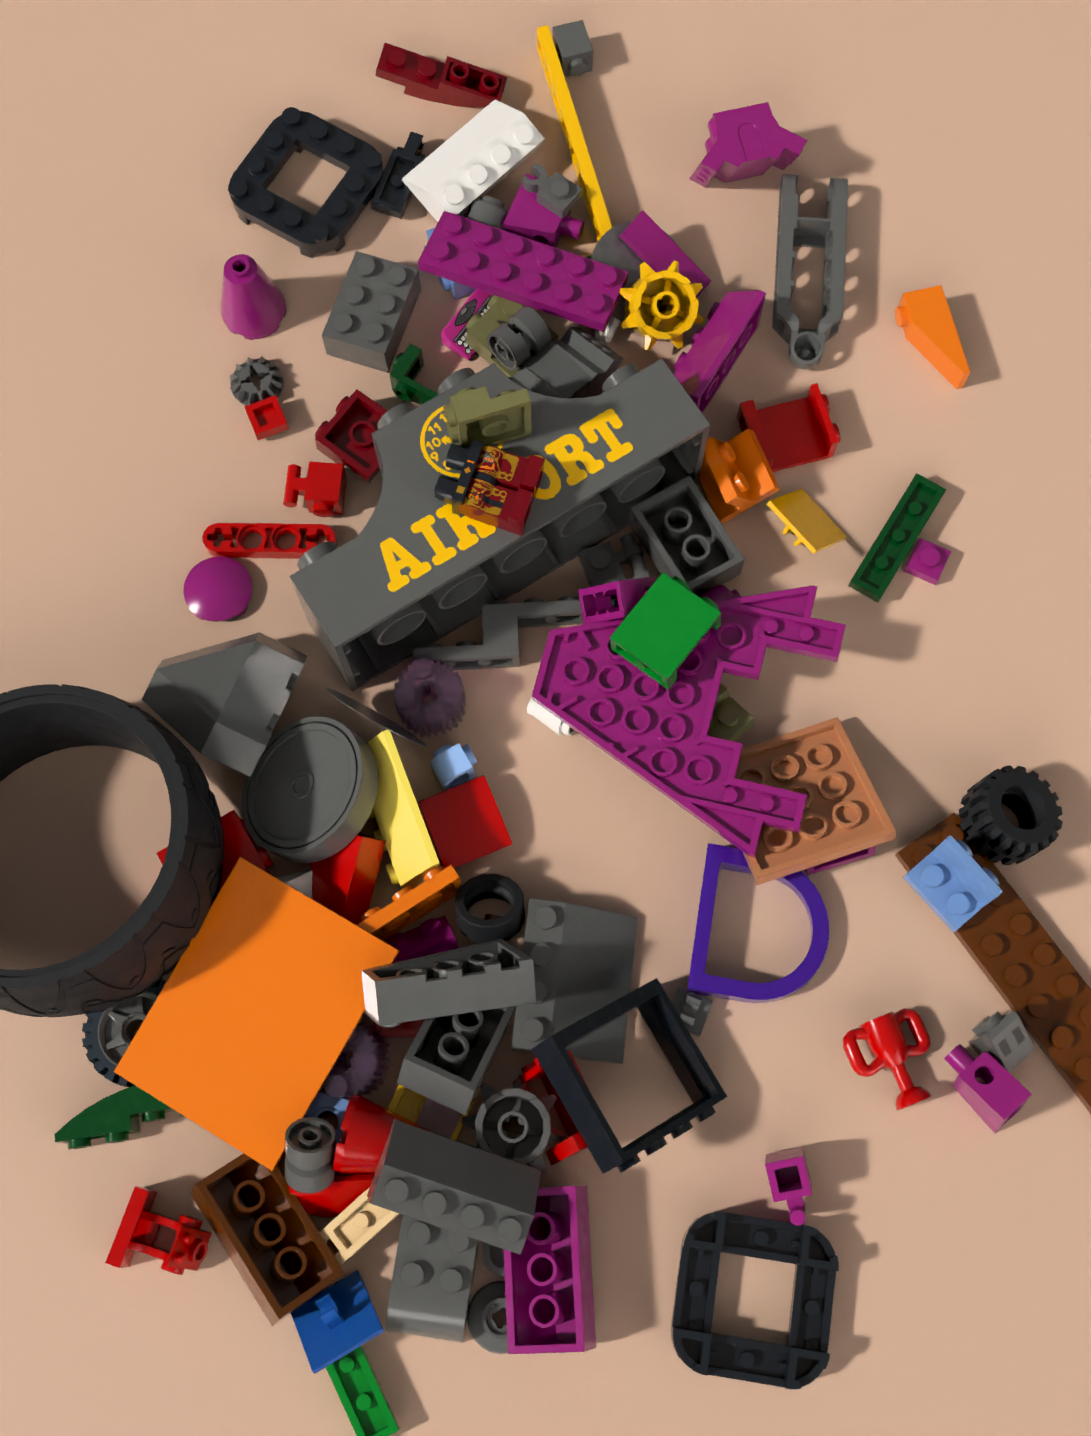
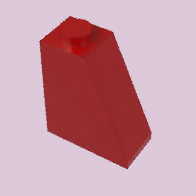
[310,833,386,925]

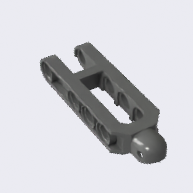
[772,174,848,370]

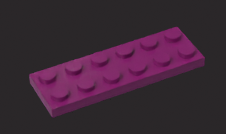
[418,211,628,332]

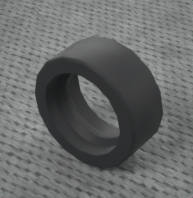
[455,874,525,943]

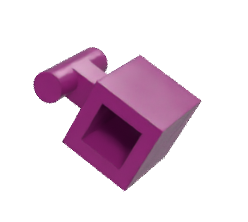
[765,1147,812,1226]

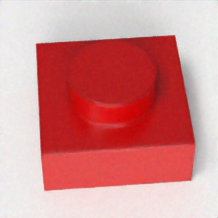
[245,395,289,441]

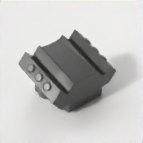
[508,327,624,398]

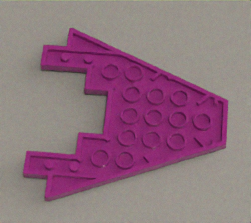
[532,585,846,857]

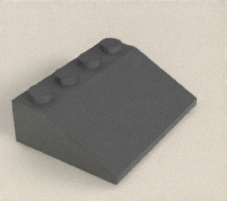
[511,898,638,1064]

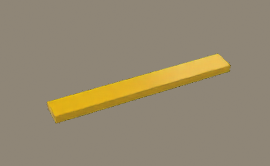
[536,25,612,242]

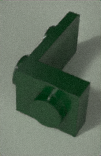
[389,343,438,405]

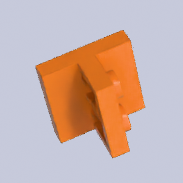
[699,429,781,523]

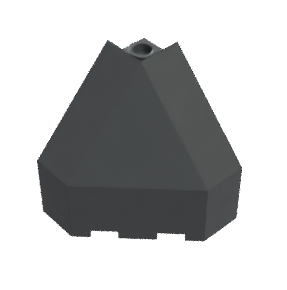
[142,632,307,777]

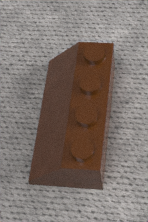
[191,1153,345,1326]

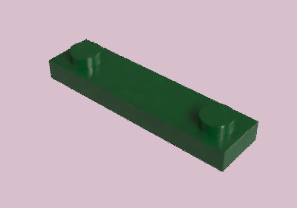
[848,473,946,603]

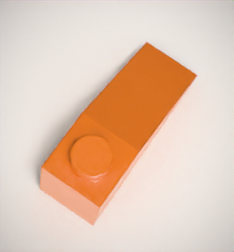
[895,285,971,389]

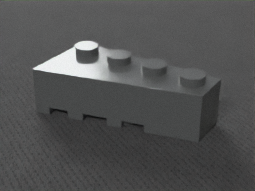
[361,939,537,1027]

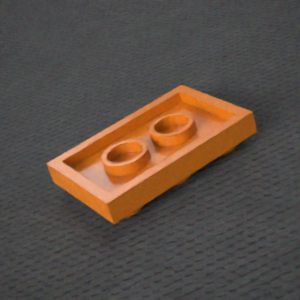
[357,865,462,941]

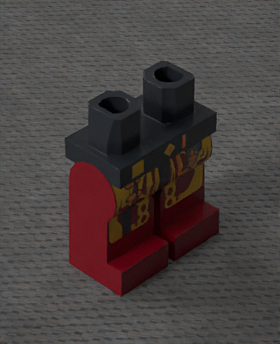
[434,440,545,536]

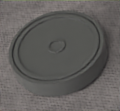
[242,716,379,863]

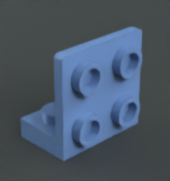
[903,835,1003,933]

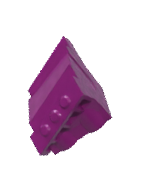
[689,102,808,187]

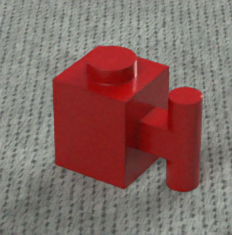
[283,461,347,517]

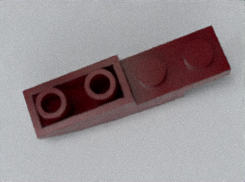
[375,43,508,108]

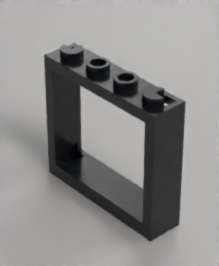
[532,978,727,1174]

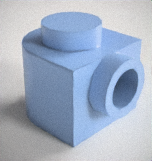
[430,743,477,790]

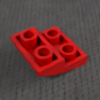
[417,775,512,869]

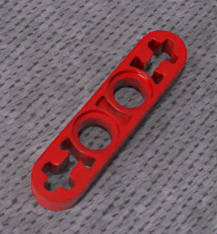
[202,523,337,559]

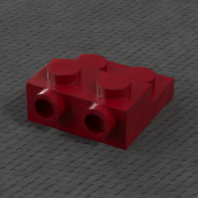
[315,389,387,483]

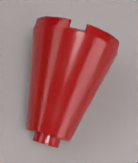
[333,1095,437,1173]

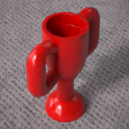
[843,1008,931,1111]

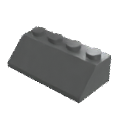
[367,1119,541,1255]

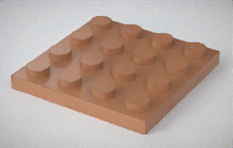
[735,717,896,885]

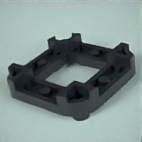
[228,107,384,258]
[671,1212,839,1390]

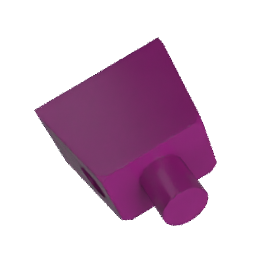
[503,173,585,248]
[578,576,657,624]
[944,1044,1032,1133]

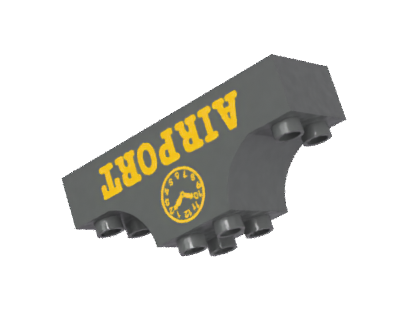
[290,358,710,692]

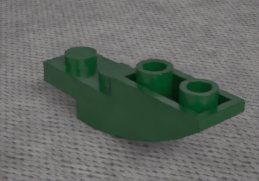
[54,1086,184,1150]

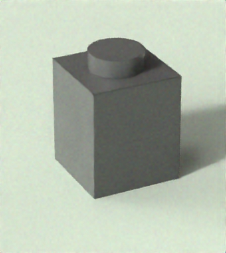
[552,20,593,77]

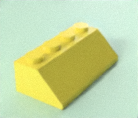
[367,730,440,889]

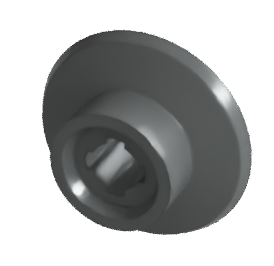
[467,1281,508,1354]

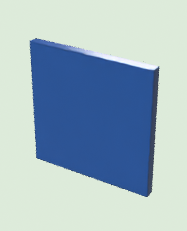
[291,1270,384,1374]

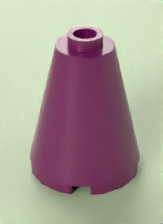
[221,254,287,340]

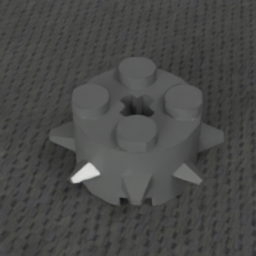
[461,1075,565,1173]

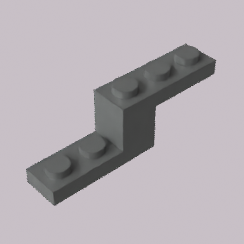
[413,596,584,672]

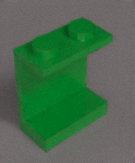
[610,572,721,690]

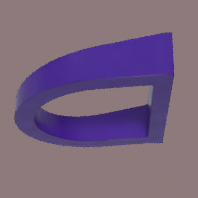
[687,843,829,1003]

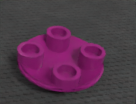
[183,557,252,622]

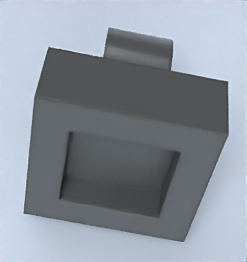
[672,987,713,1037]

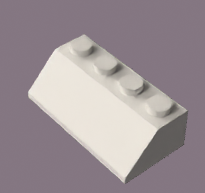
[402,100,545,222]

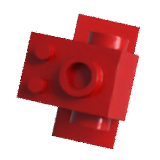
[105,1186,212,1275]

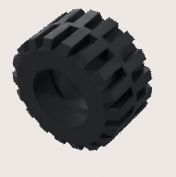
[959,765,1063,865]

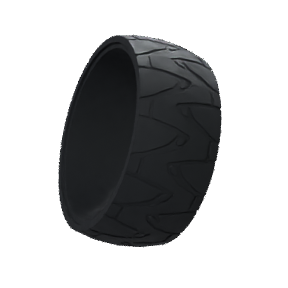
[0,684,224,1017]

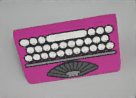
[441,289,493,361]

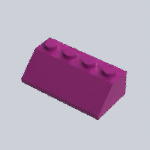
[674,290,766,414]
[503,1186,596,1354]

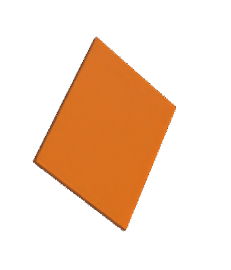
[114,857,400,1171]

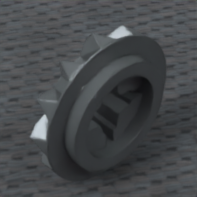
[230,356,283,406]

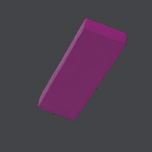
[619,210,711,298]

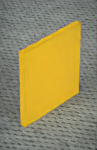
[767,489,847,554]

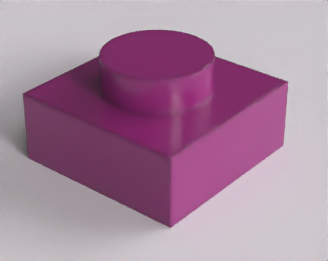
[904,538,951,585]

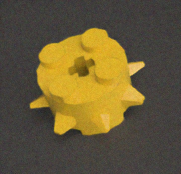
[619,260,704,351]

